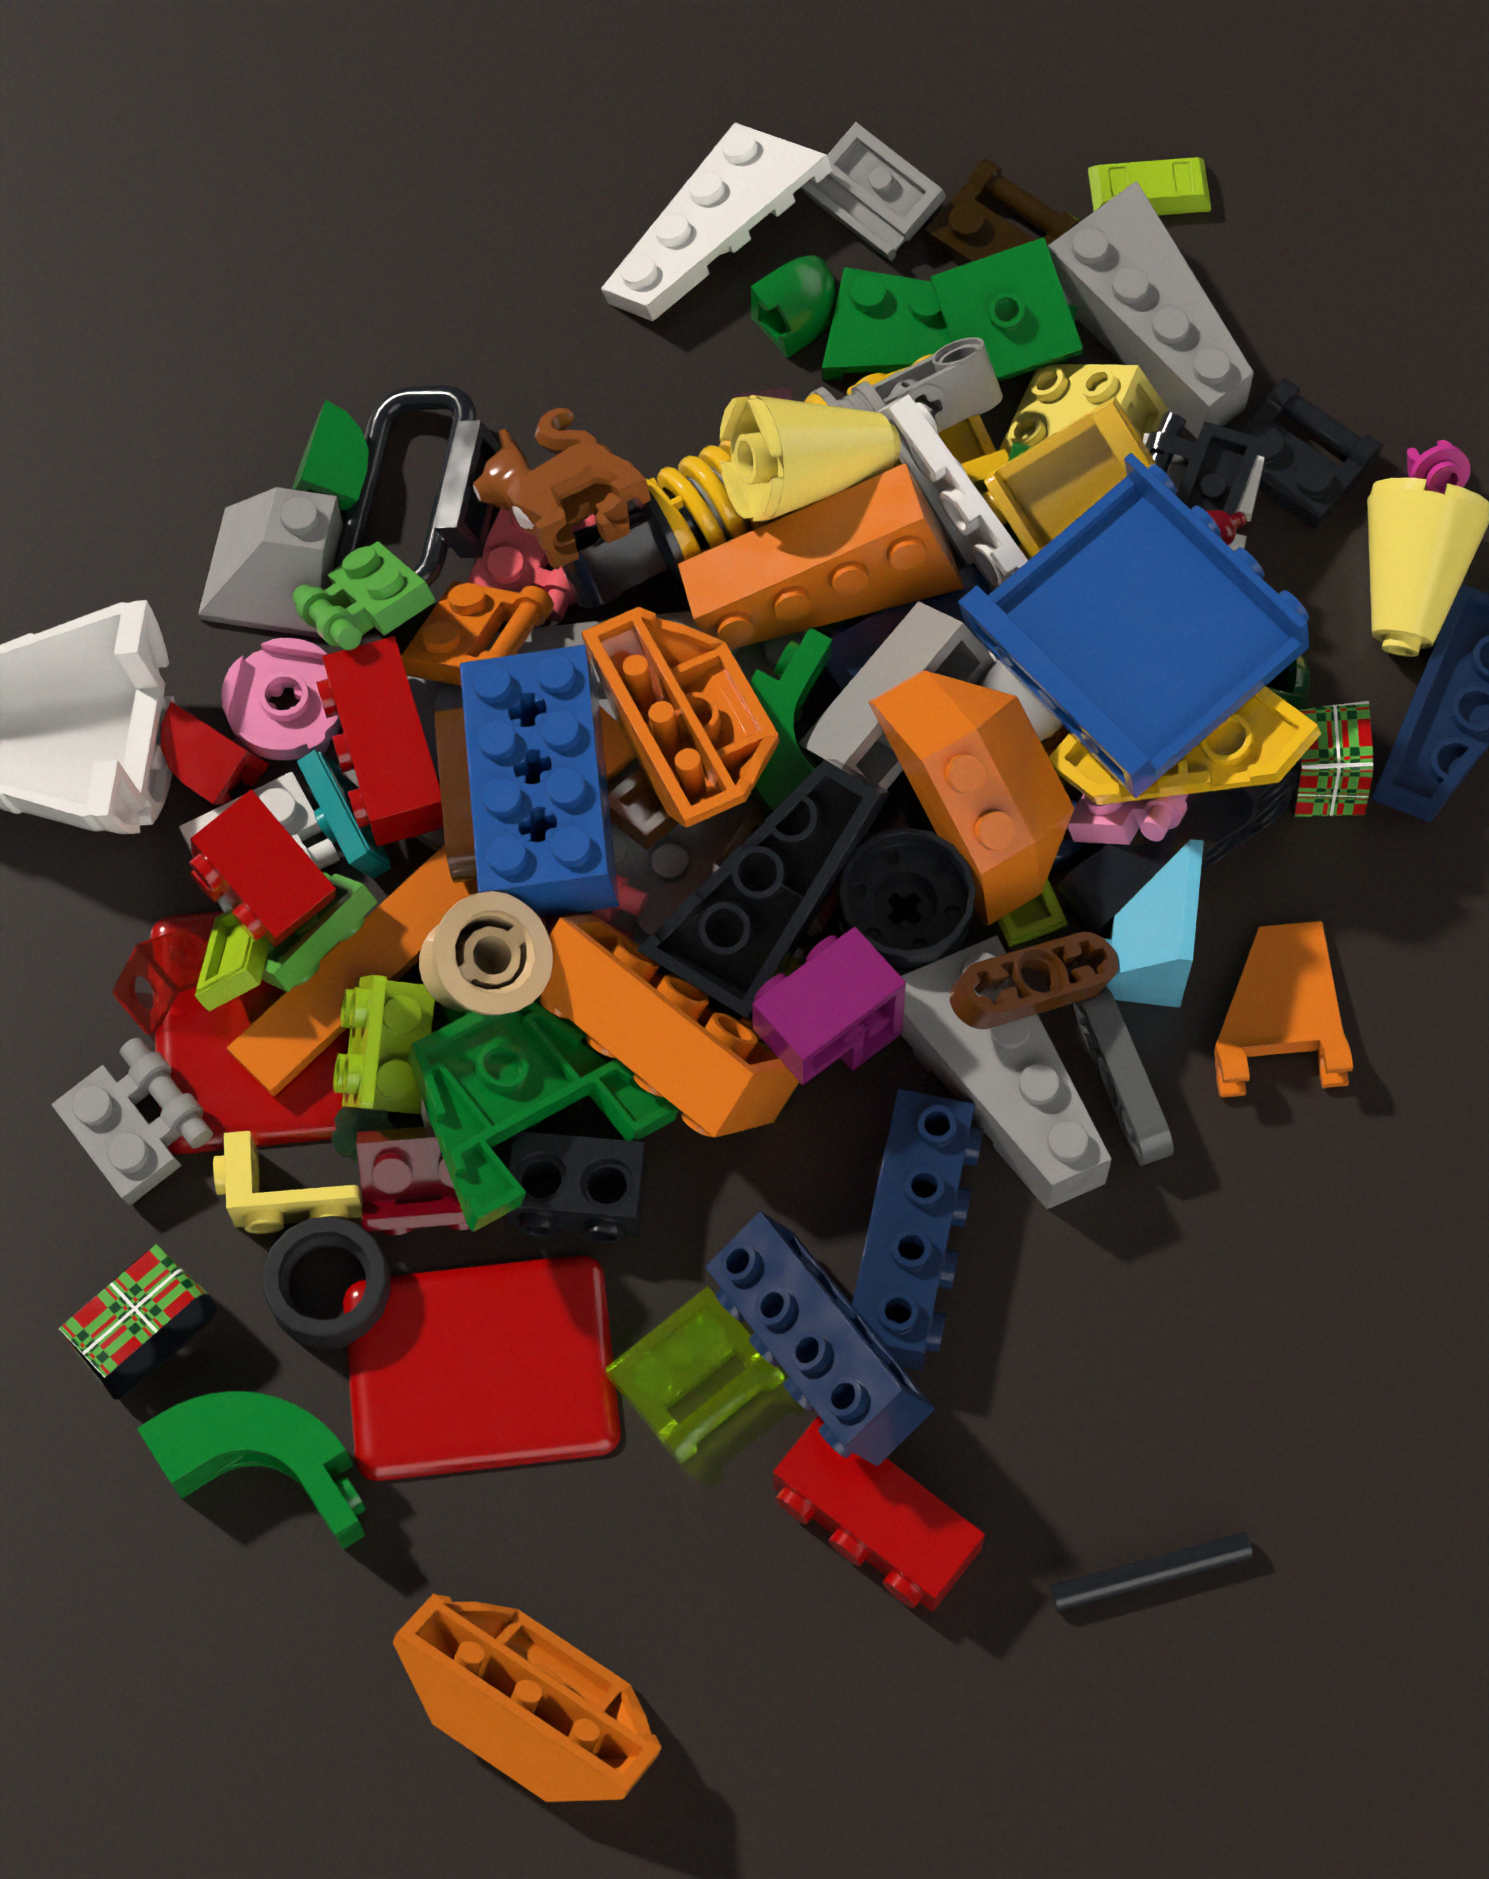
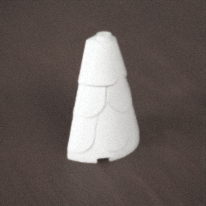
[0,600,175,834]

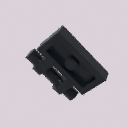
[1145,412,1263,516]

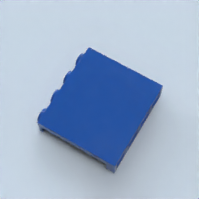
[958,453,1309,798]

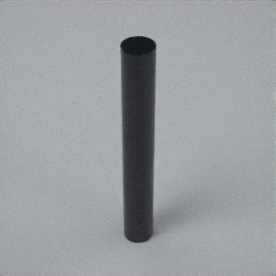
[1049,1532,1253,1612]

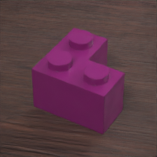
[752,927,906,1085]

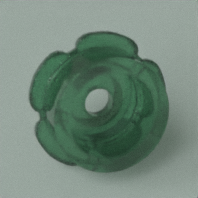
[331,1106,396,1164]

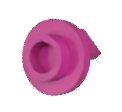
[1407,440,1471,495]

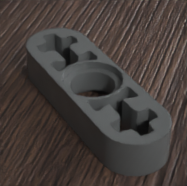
[1073,986,1174,1166]

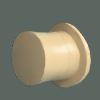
[419,891,553,1016]

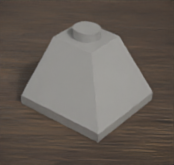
[198,487,343,638]

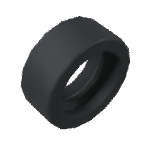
[262,1216,391,1350]

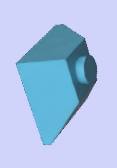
[1104,839,1204,1008]

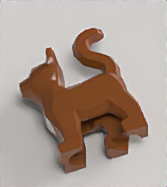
[473,408,651,569]

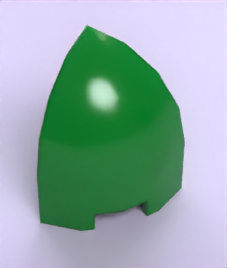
[751,255,837,358]
[292,400,369,511]

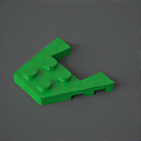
[408,1002,679,1232]

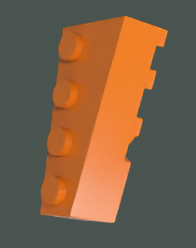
[678,463,964,650]
[539,914,799,1138]

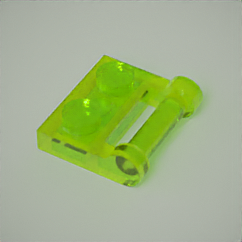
[605,1286,785,1465]

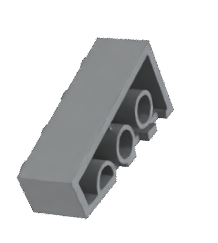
[901,935,1112,1209]

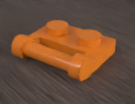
[401,581,554,686]

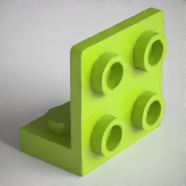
[334,975,435,1115]

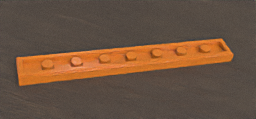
[227,706,636,1098]

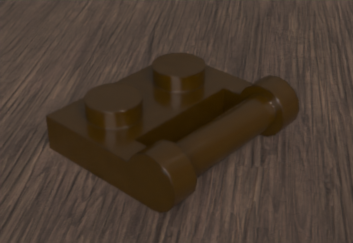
[924,158,1081,266]

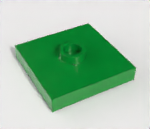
[930,237,1083,382]

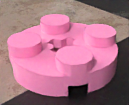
[221,638,342,760]

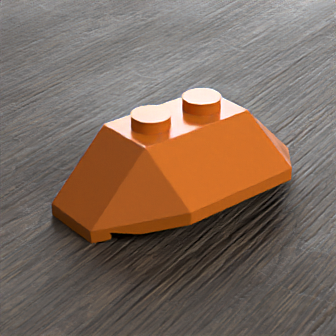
[581,607,780,828]
[868,671,1075,926]
[393,1594,662,1802]

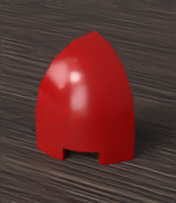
[161,702,270,805]

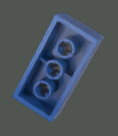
[460,644,619,918]

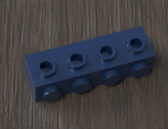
[852,1089,984,1371]
[705,1211,935,1466]

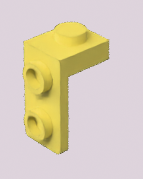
[213,1131,363,1234]

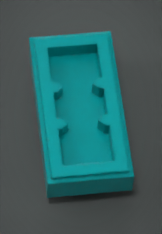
[297,749,392,879]

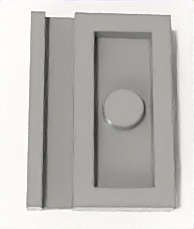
[801,122,946,262]

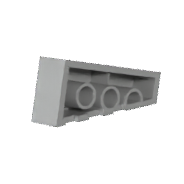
[1048,181,1254,439]

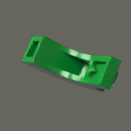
[750,628,832,818]
[137,1391,367,1550]

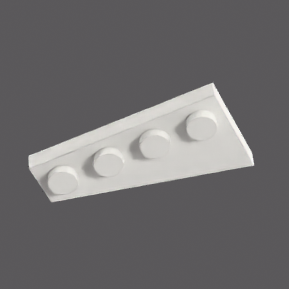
[601,123,832,321]
[877,394,1028,591]

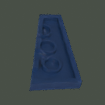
[1372,584,1489,823]

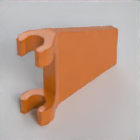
[1214,921,1353,1098]

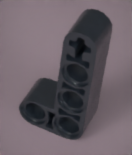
[1057,767,1298,938]

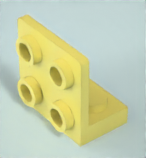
[999,364,1169,456]

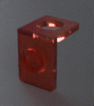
[112,925,209,1035]

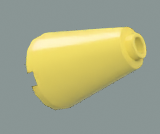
[720,395,901,522]
[1367,478,1489,657]

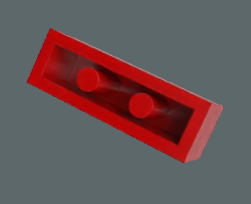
[316,636,444,847]
[773,1415,985,1613]

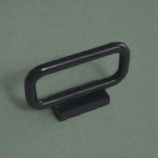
[334,385,502,588]

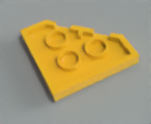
[1049,686,1321,805]

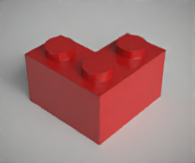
[189,789,336,948]

